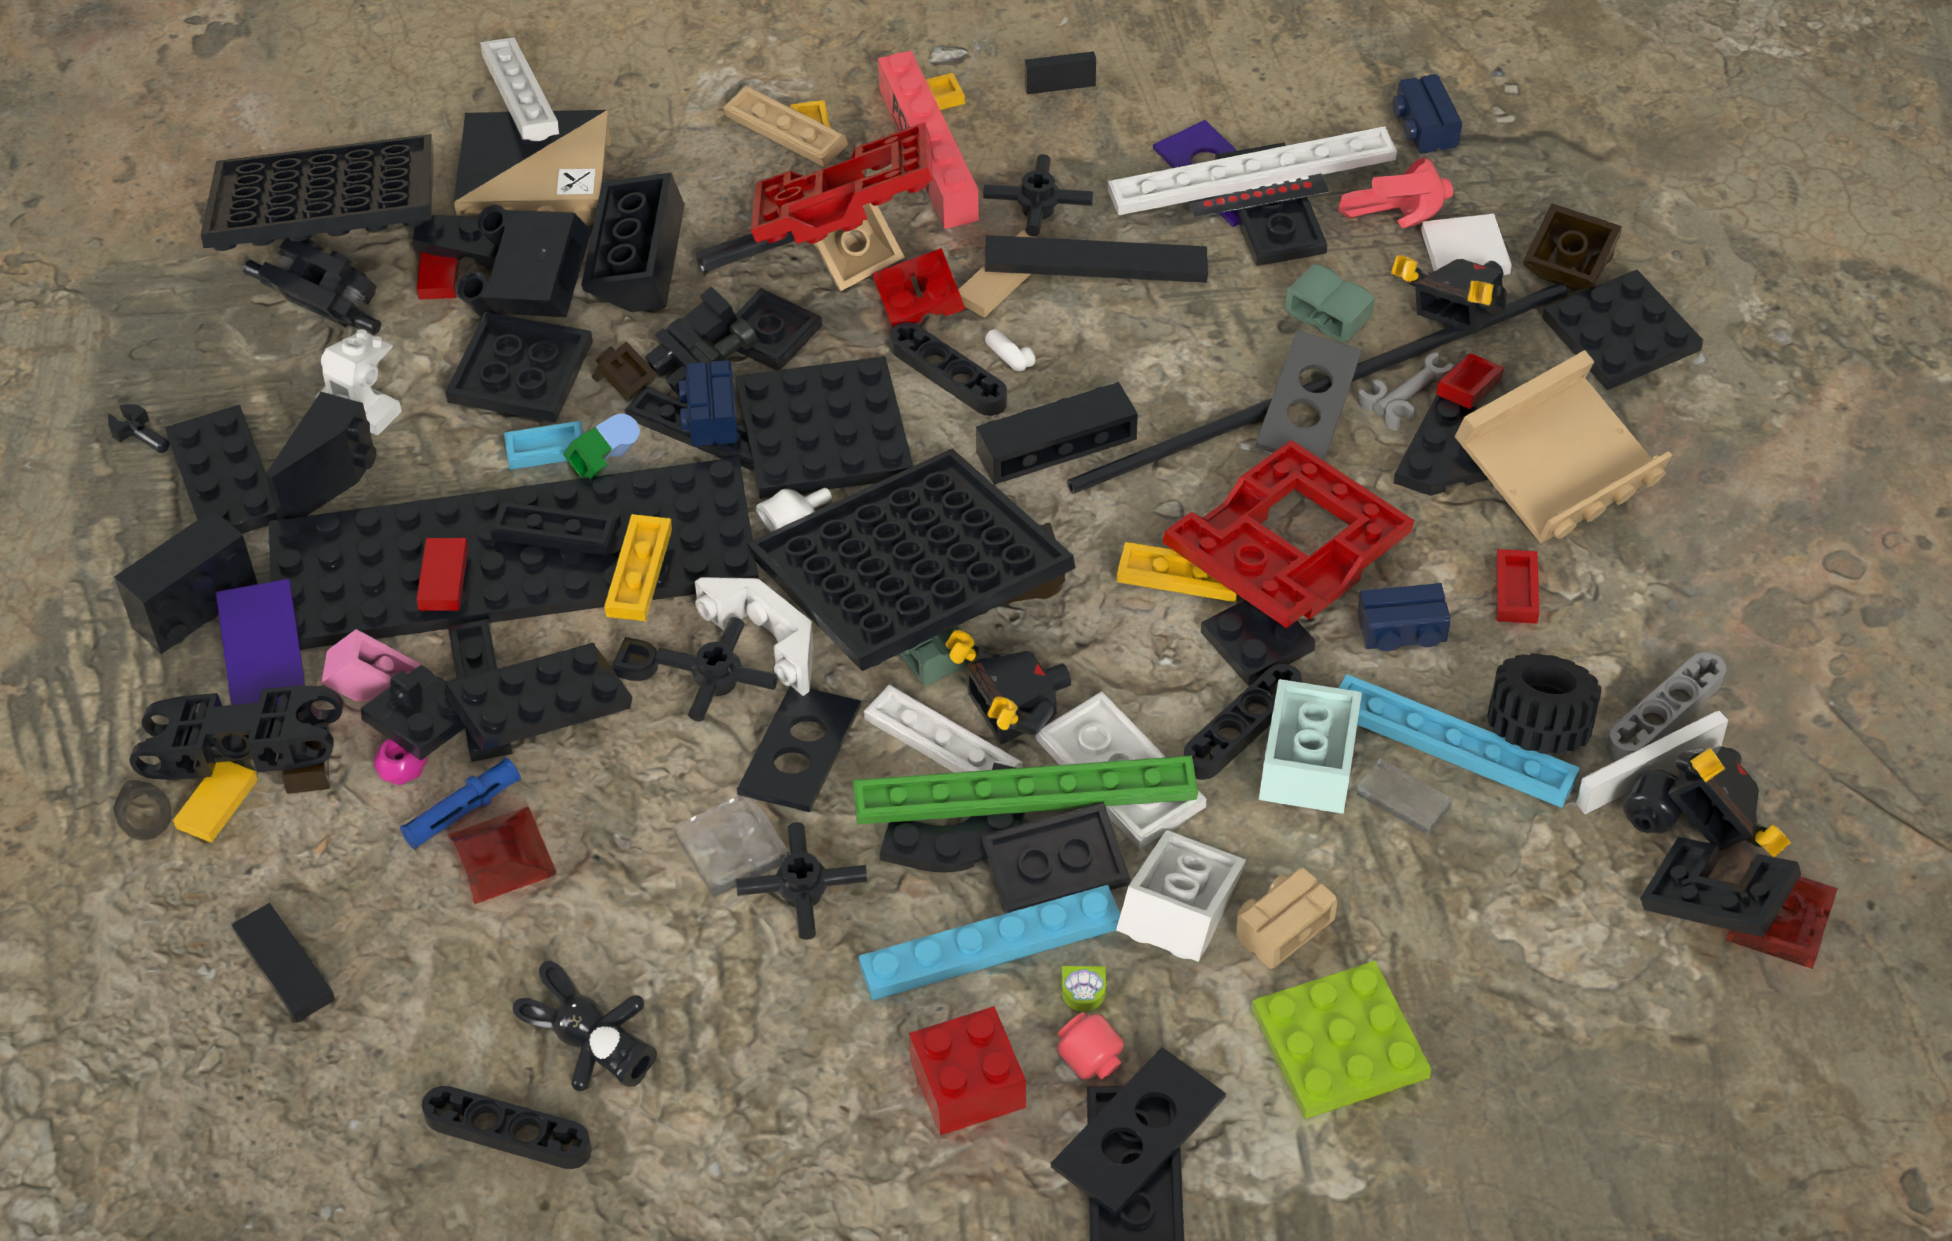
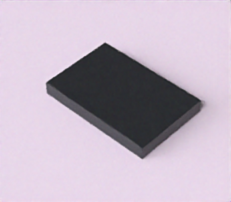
[980,802,1131,914]

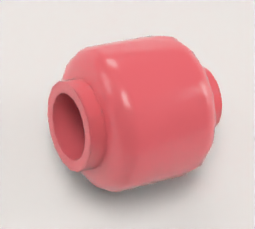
[1057,1012,1124,1080]

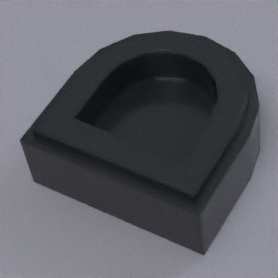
[611,637,659,681]

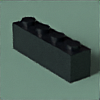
[976,382,1138,485]

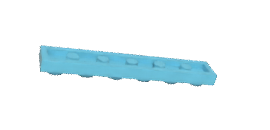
[1339,674,1580,808]
[858,885,1121,1001]

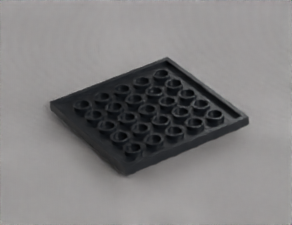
[201,134,434,251]
[747,448,1076,671]

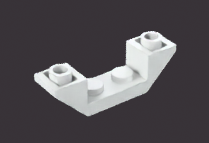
[695,578,814,696]

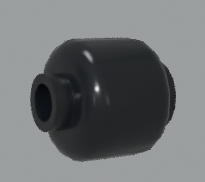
[1623,770,1682,833]

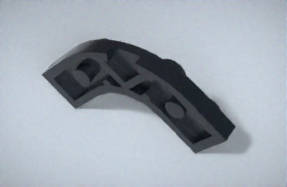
[880,762,1025,873]

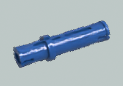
[400,757,521,850]

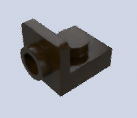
[592,341,658,402]

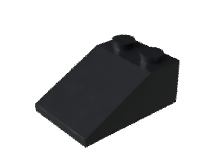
[265,392,376,520]

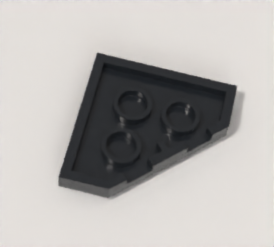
[1394,395,1489,496]

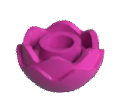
[373,739,427,785]

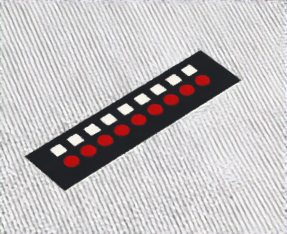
[1189,173,1329,217]

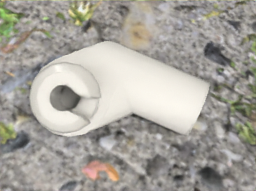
[985,329,1036,372]

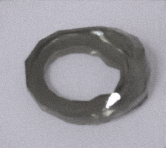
[113,780,172,841]

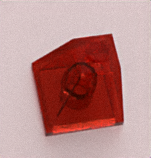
[448,806,557,904]

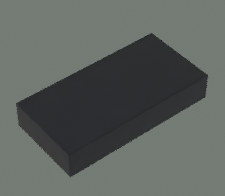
[1025,51,1096,94]

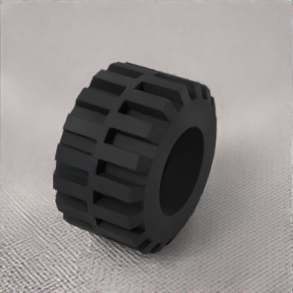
[1487,653,1601,754]

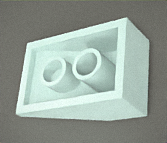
[1259,679,1362,814]

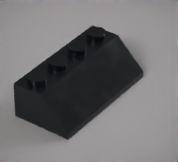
[581,172,685,312]

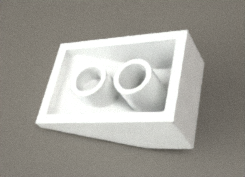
[1116,830,1246,962]

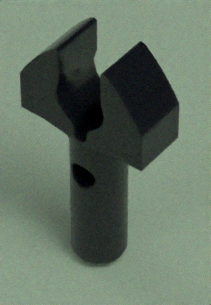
[108,404,170,453]

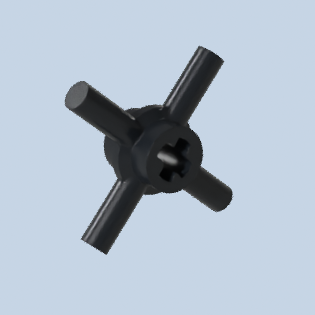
[983,154,1093,236]
[656,617,778,722]
[736,822,867,940]

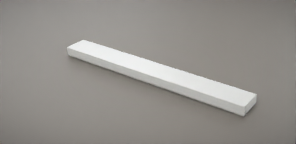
[1108,126,1397,215]

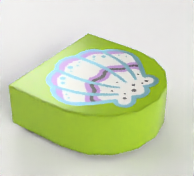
[1062,966,1106,1012]

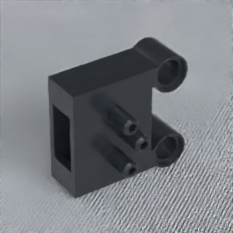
[456,205,591,317]

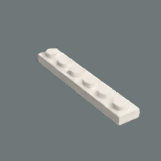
[480,37,559,141]

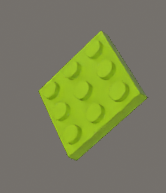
[1252,961,1431,1119]

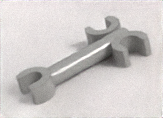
[1357,352,1454,431]

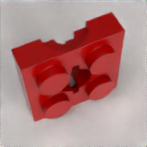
[872,248,965,328]

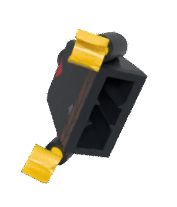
[1391,255,1507,334]
[946,630,1071,744]
[1668,746,1791,857]

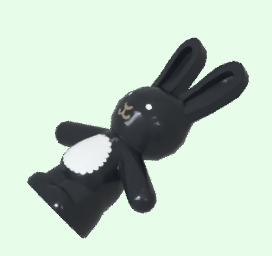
[513,961,657,1092]

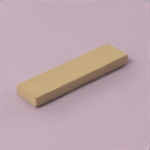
[723,86,848,167]

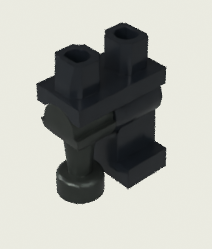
[645,286,759,397]

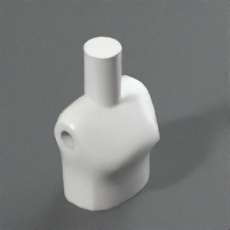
[756,488,832,533]

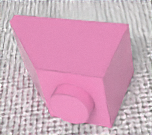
[321,629,422,701]

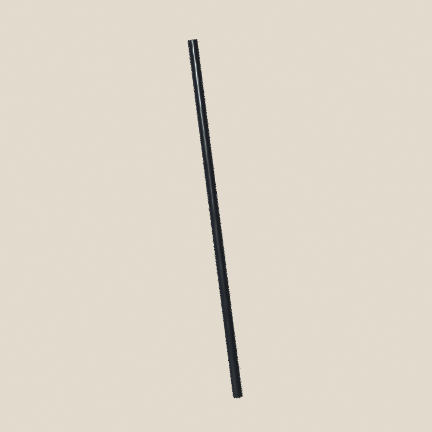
[1067,282,1568,494]

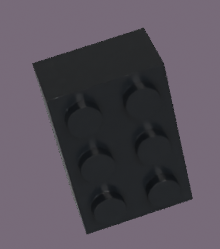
[114,509,258,654]

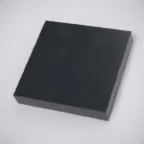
[735,288,822,370]

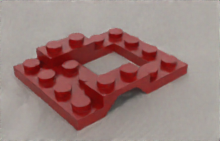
[751,122,933,244]
[1162,440,1415,628]

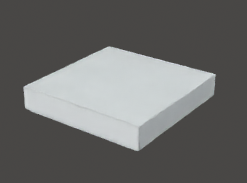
[1421,214,1512,275]

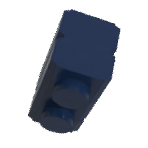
[1393,74,1462,154]
[679,360,738,446]
[1357,583,1450,651]

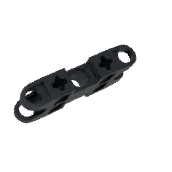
[129,685,344,780]

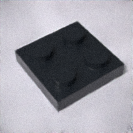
[1201,600,1316,686]

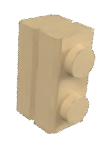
[1236,867,1338,969]

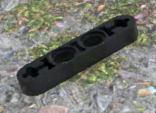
[890,322,1007,416]
[1184,664,1302,780]
[422,1086,592,1169]

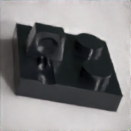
[361,665,466,760]

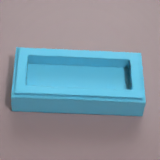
[504,421,583,470]

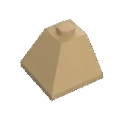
[814,203,905,292]

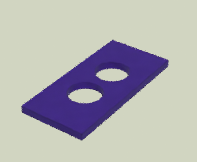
[1153,120,1239,227]

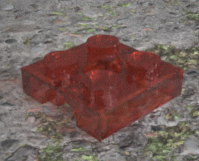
[1725,861,1838,969]

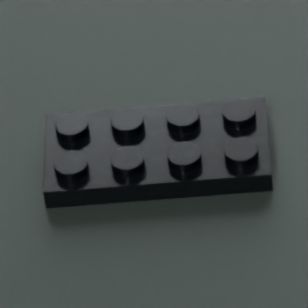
[165,404,278,534]
[444,643,633,751]

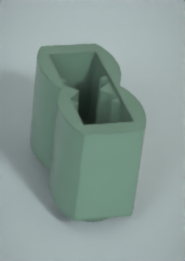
[1285,264,1375,343]

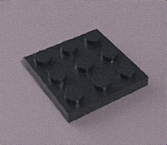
[1542,269,1704,390]
[445,312,593,423]

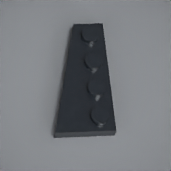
[413,215,498,268]

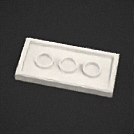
[1036,691,1207,850]

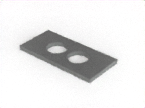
[1255,330,1362,461]

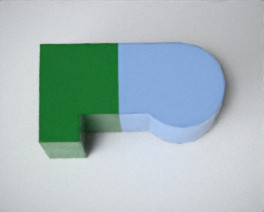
[563,414,640,479]

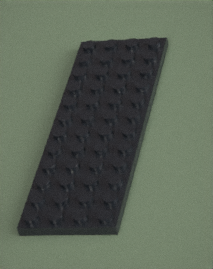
[268,457,759,650]

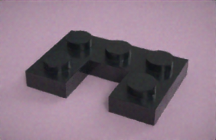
[1640,837,1801,937]

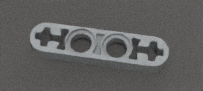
[1607,652,1727,761]

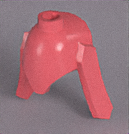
[1338,157,1453,229]

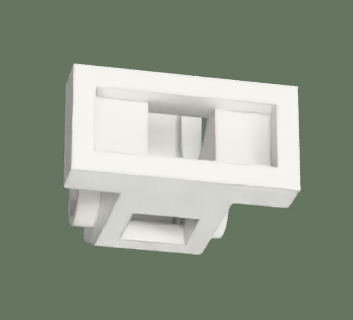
[315,329,402,436]

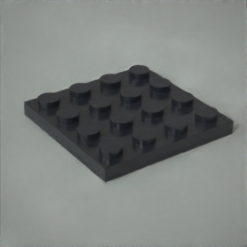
[735,356,913,499]

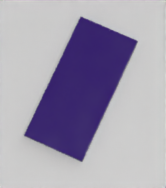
[216,579,306,705]

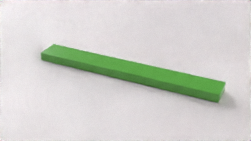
[853,755,1198,825]

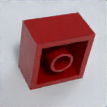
[909,1006,1026,1136]

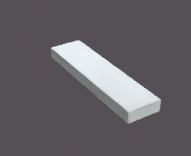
[864,685,1023,773]
[1576,711,1729,814]

